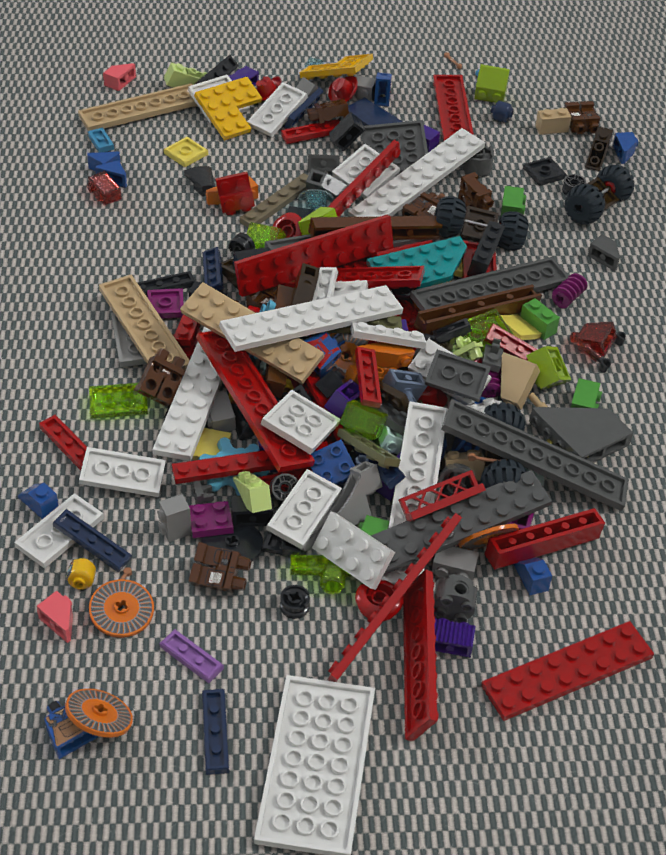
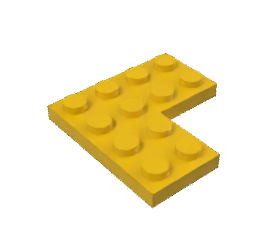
[299,53,373,80]
[194,77,262,141]

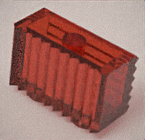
[87,170,122,205]

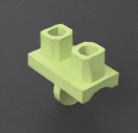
[453,336,484,361]

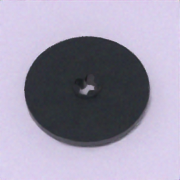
[201,526,263,561]

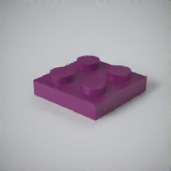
[147,288,184,318]
[189,501,234,538]

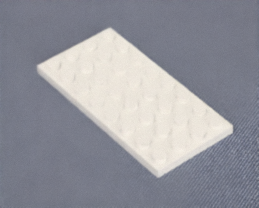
[254,675,375,855]

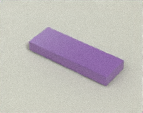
[160,629,224,683]

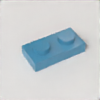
[88,128,114,152]

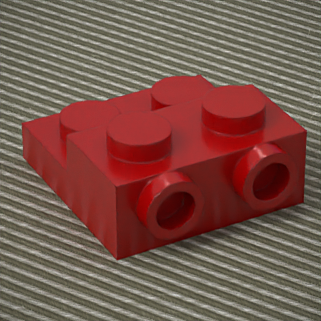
[215,171,255,215]

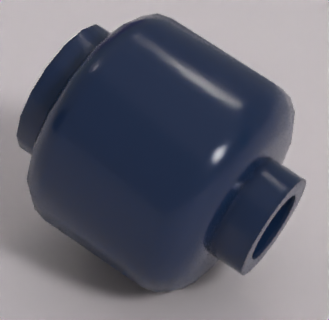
[490,101,514,123]

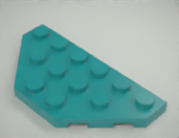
[366,236,467,289]

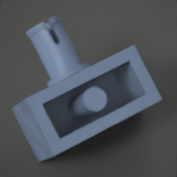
[382,369,427,403]

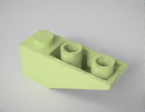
[164,62,207,87]
[233,471,272,513]

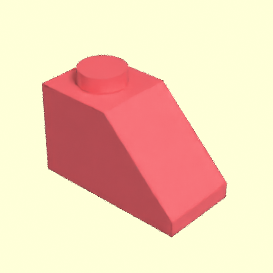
[103,63,136,91]
[37,590,73,643]

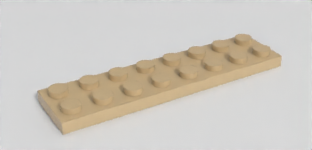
[78,83,198,131]
[99,274,190,370]
[180,282,324,384]

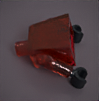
[570,322,626,373]

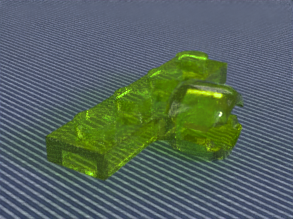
[290,555,352,594]

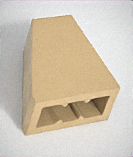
[501,352,540,410]

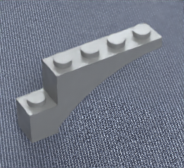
[301,461,383,551]

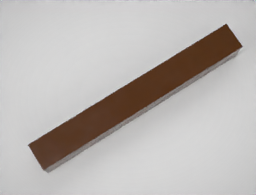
[308,216,443,240]
[264,284,294,398]
[413,284,542,335]

